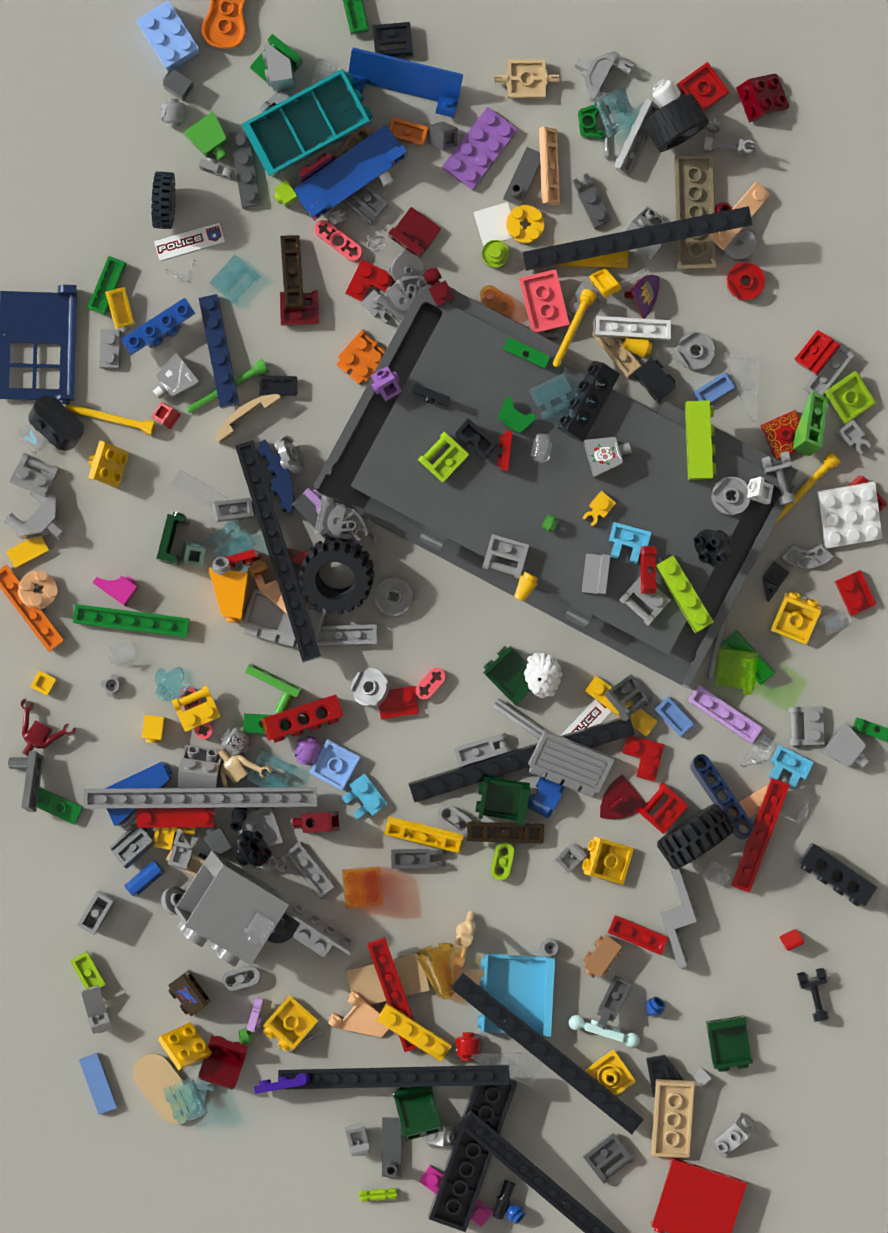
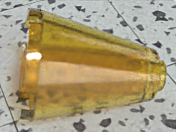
[417,943,455,999]

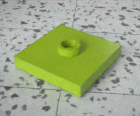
[824,371,876,424]

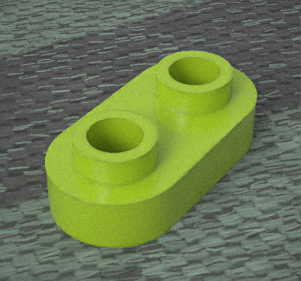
[491,842,514,880]

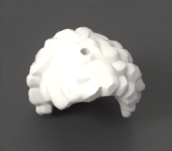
[524,653,563,698]

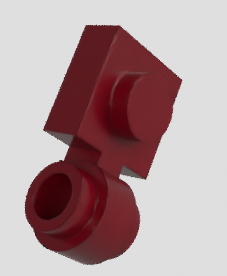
[423,268,455,307]

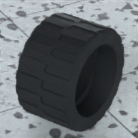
[644,94,708,152]

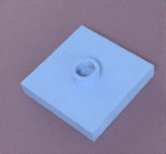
[309,739,361,791]

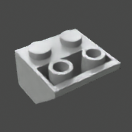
[262,44,296,91]
[625,206,668,261]
[178,744,222,788]

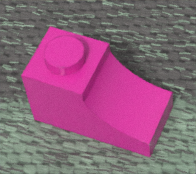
[92,575,139,606]

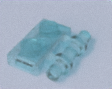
[529,373,573,420]
[205,520,255,558]
[163,1077,208,1125]

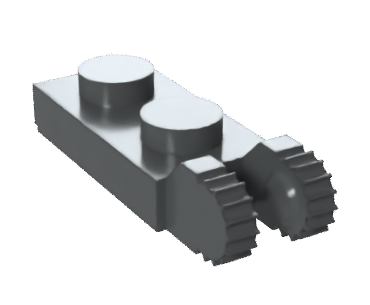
[573,173,611,229]
[391,849,445,869]

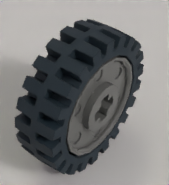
[151,171,176,229]

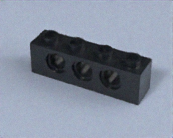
[557,361,620,442]
[798,843,878,907]

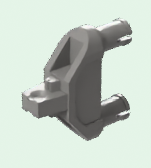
[575,51,634,108]
[4,491,64,540]

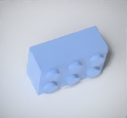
[136,0,200,73]

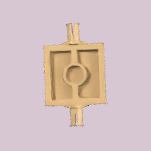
[494,59,559,99]

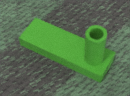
[245,663,302,713]

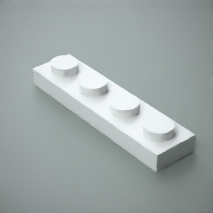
[594,316,671,341]

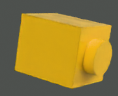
[142,715,166,743]

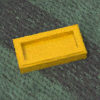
[589,268,622,298]
[106,287,135,329]
[6,537,50,568]

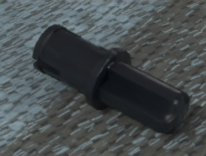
[230,807,247,831]
[493,1180,516,1220]

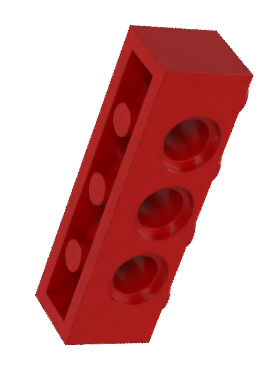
[261,694,343,743]

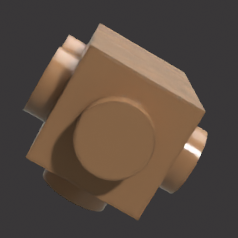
[582,934,622,978]

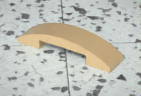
[216,394,282,444]

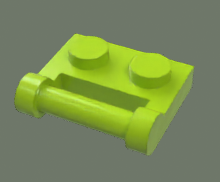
[418,432,469,483]

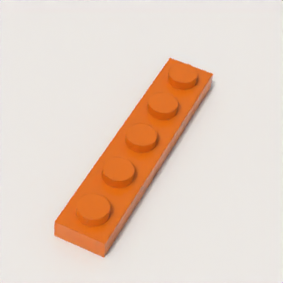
[0,564,65,652]

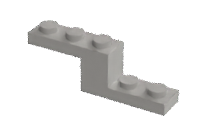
[660,868,698,969]

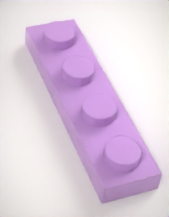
[687,685,762,744]

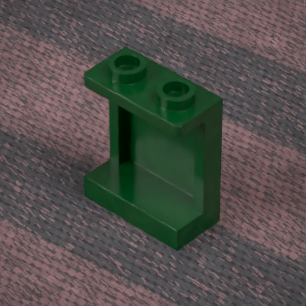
[156,512,190,566]
[483,646,541,705]
[475,777,530,826]
[706,1015,753,1072]
[392,1086,443,1141]

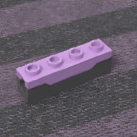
[292,488,362,546]

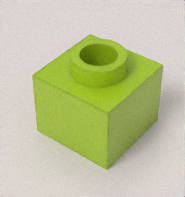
[274,180,298,208]

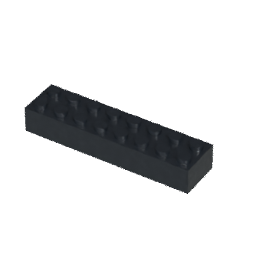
[428,1079,517,1232]

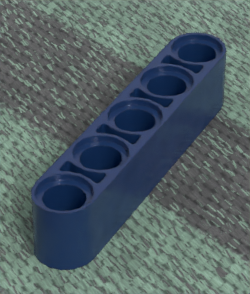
[690,754,754,839]

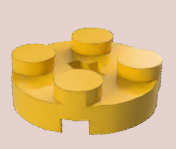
[506,205,544,244]

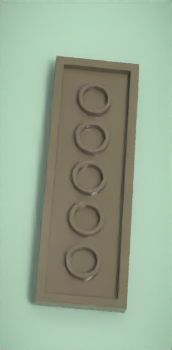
[674,155,716,270]

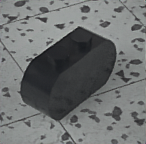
[28,396,84,451]

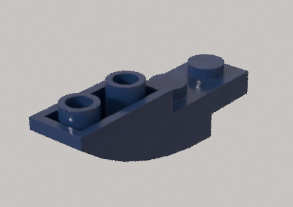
[258,440,294,515]

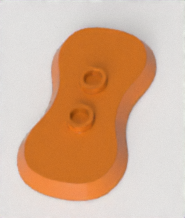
[202,0,246,49]

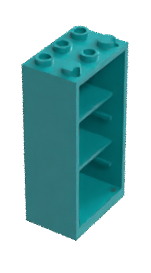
[241,69,373,177]

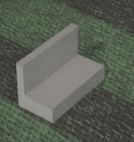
[581,554,610,595]

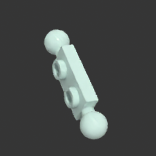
[569,1015,640,1048]

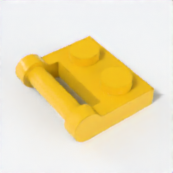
[171,685,221,732]

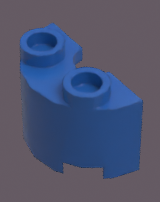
[528,776,565,819]

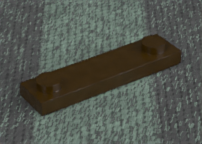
[280,235,304,310]
[466,821,544,844]

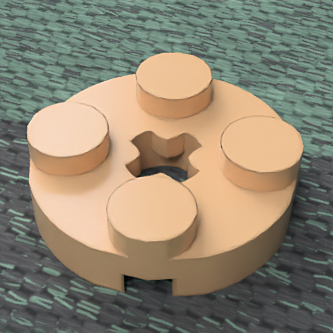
[18,570,58,609]

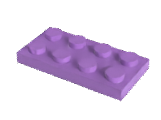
[442,107,518,191]

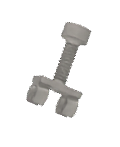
[704,136,755,159]
[761,451,796,506]

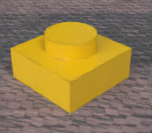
[30,670,57,696]

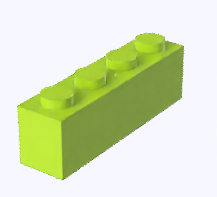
[685,400,716,481]
[656,556,714,633]

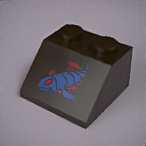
[168,970,211,1016]

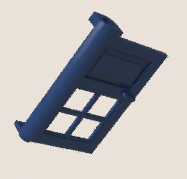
[0,285,77,404]

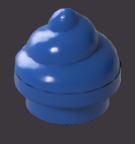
[646,996,666,1016]
[506,1204,526,1224]

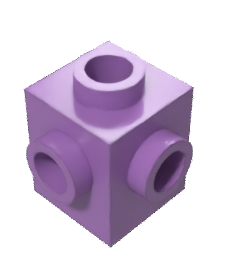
[371,366,402,401]

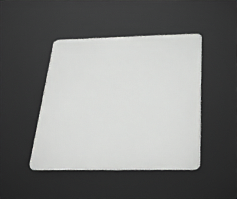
[474,202,512,246]

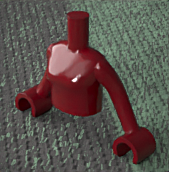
[21,699,76,756]

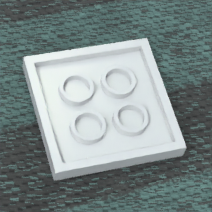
[817,482,883,548]

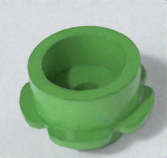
[542,514,558,533]
[238,1027,253,1046]

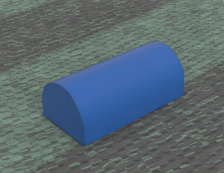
[124,860,165,897]

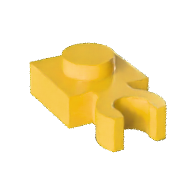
[583,491,616,526]

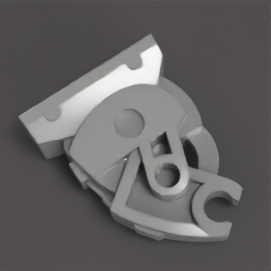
[372,275,426,323]
[314,495,368,541]

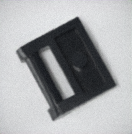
[372,22,413,57]

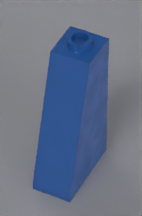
[106,762,172,826]

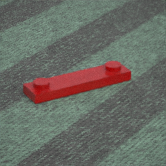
[137,808,215,828]

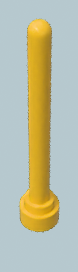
[553,289,596,367]
[66,404,156,436]
[775,452,841,524]

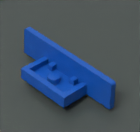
[121,298,196,355]

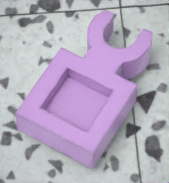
[247,997,264,1032]

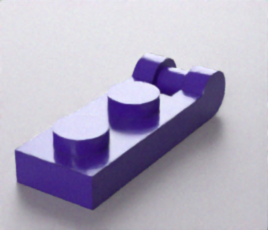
[254,1073,311,1094]

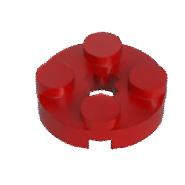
[726,262,765,301]

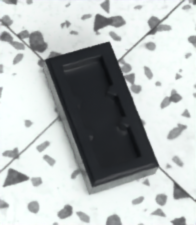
[259,376,297,396]
[412,384,451,407]

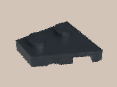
[646,1054,684,1097]

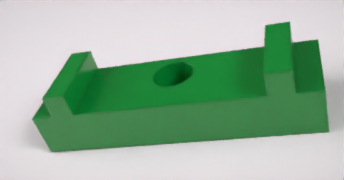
[503,337,551,369]
[852,717,888,742]

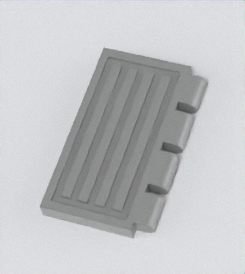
[242,589,327,648]
[528,730,615,797]

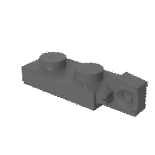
[597,975,632,1030]

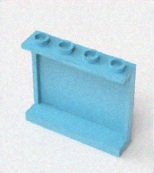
[477,953,555,1037]

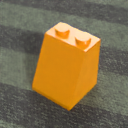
[209,567,250,624]

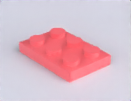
[519,269,570,333]

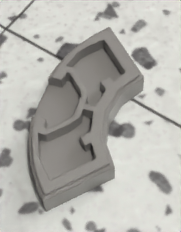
[780,544,834,569]

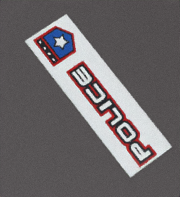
[154,222,225,261]
[560,699,612,736]

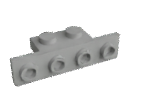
[285,902,356,958]

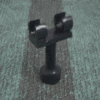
[797,968,829,1022]

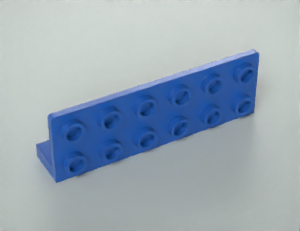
[349,47,463,118]
[293,125,408,221]

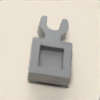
[199,158,233,180]
[361,290,388,324]
[837,420,871,455]

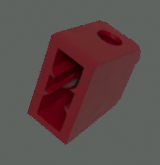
[292,811,340,833]

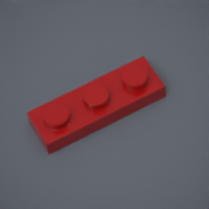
[607,915,668,955]

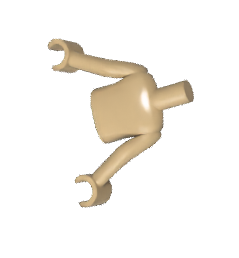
[218,748,273,788]
[452,911,475,969]

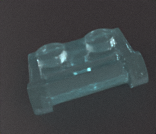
[594,87,636,137]
[210,255,260,305]
[246,749,297,787]

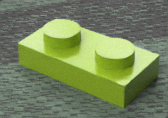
[70,951,106,989]

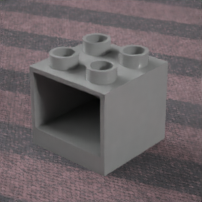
[174,850,289,967]

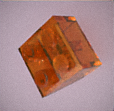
[342,865,384,908]

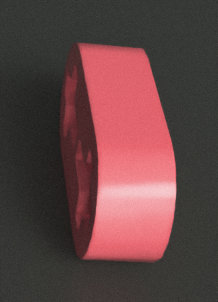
[416,668,445,700]

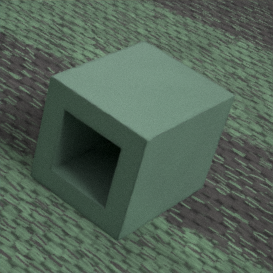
[181,540,206,567]

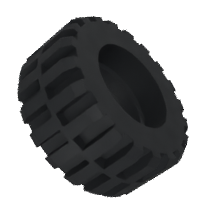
[299,537,374,614]
[657,804,733,870]

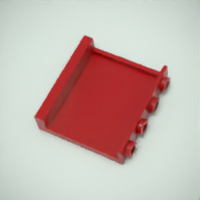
[650,1157,747,1233]

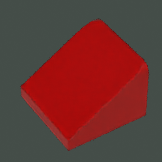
[151,401,180,429]
[779,929,804,951]

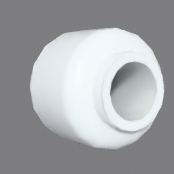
[652,80,681,107]

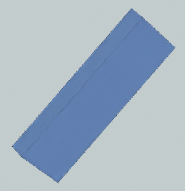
[79,1053,117,1115]

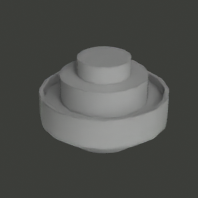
[161,886,185,915]

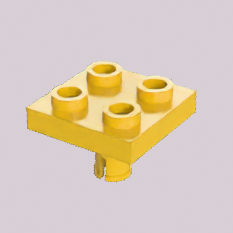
[88,441,130,489]
[158,1022,212,1071]
[584,1049,636,1096]

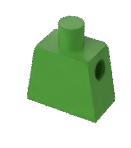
[184,112,228,161]

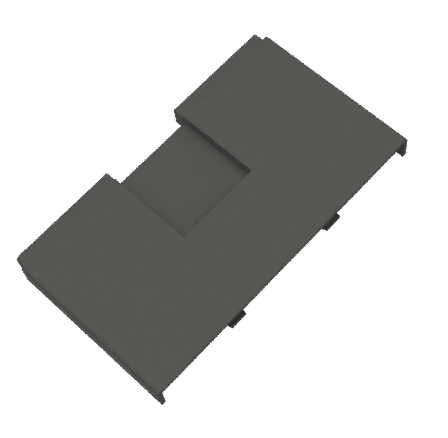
[313,281,798,688]

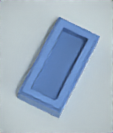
[693,372,736,404]
[654,696,695,737]

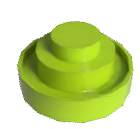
[481,240,509,268]

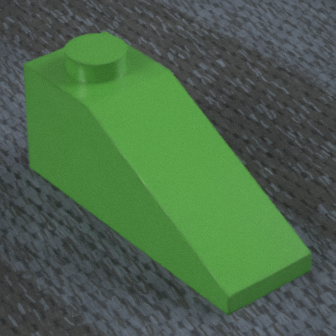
[793,392,828,456]

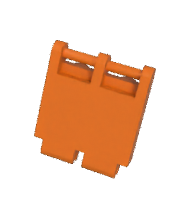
[336,329,385,385]

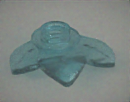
[155,667,190,701]

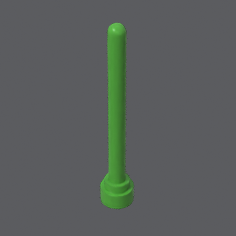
[186,359,270,413]

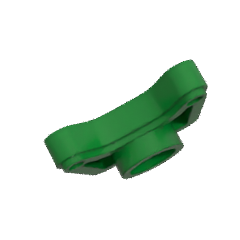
[578,104,605,140]
[498,397,536,433]

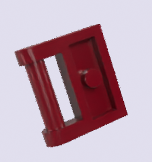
[280,290,319,326]

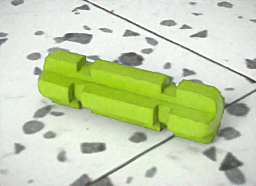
[359,1188,397,1202]

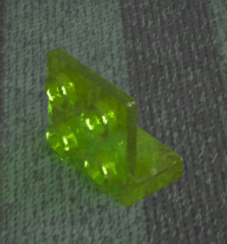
[716,648,758,695]

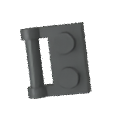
[604,674,652,721]
[583,1132,634,1184]

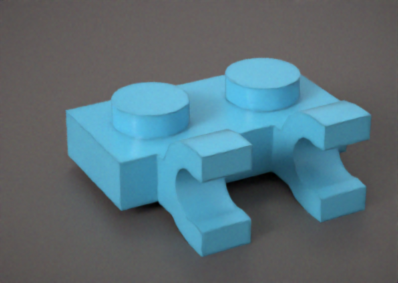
[608,522,651,564]
[768,745,814,790]
[342,773,387,819]

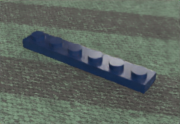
[198,294,240,409]

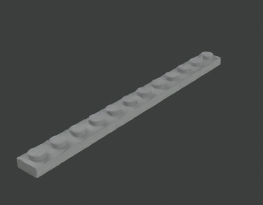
[84,787,317,809]

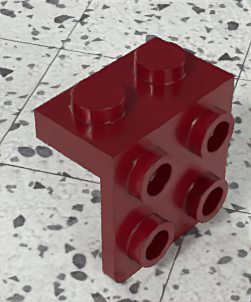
[736,73,789,123]
[198,1035,248,1090]

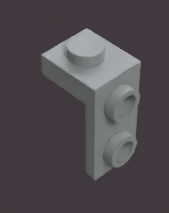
[81,985,112,1034]
[711,1112,755,1157]

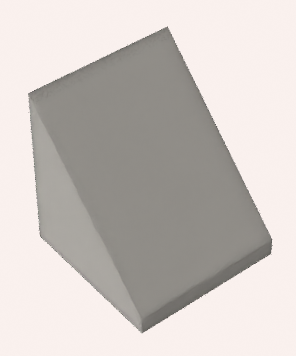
[693,1067,712,1087]

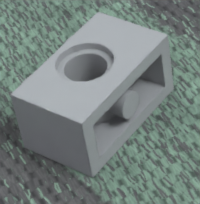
[77,890,116,935]

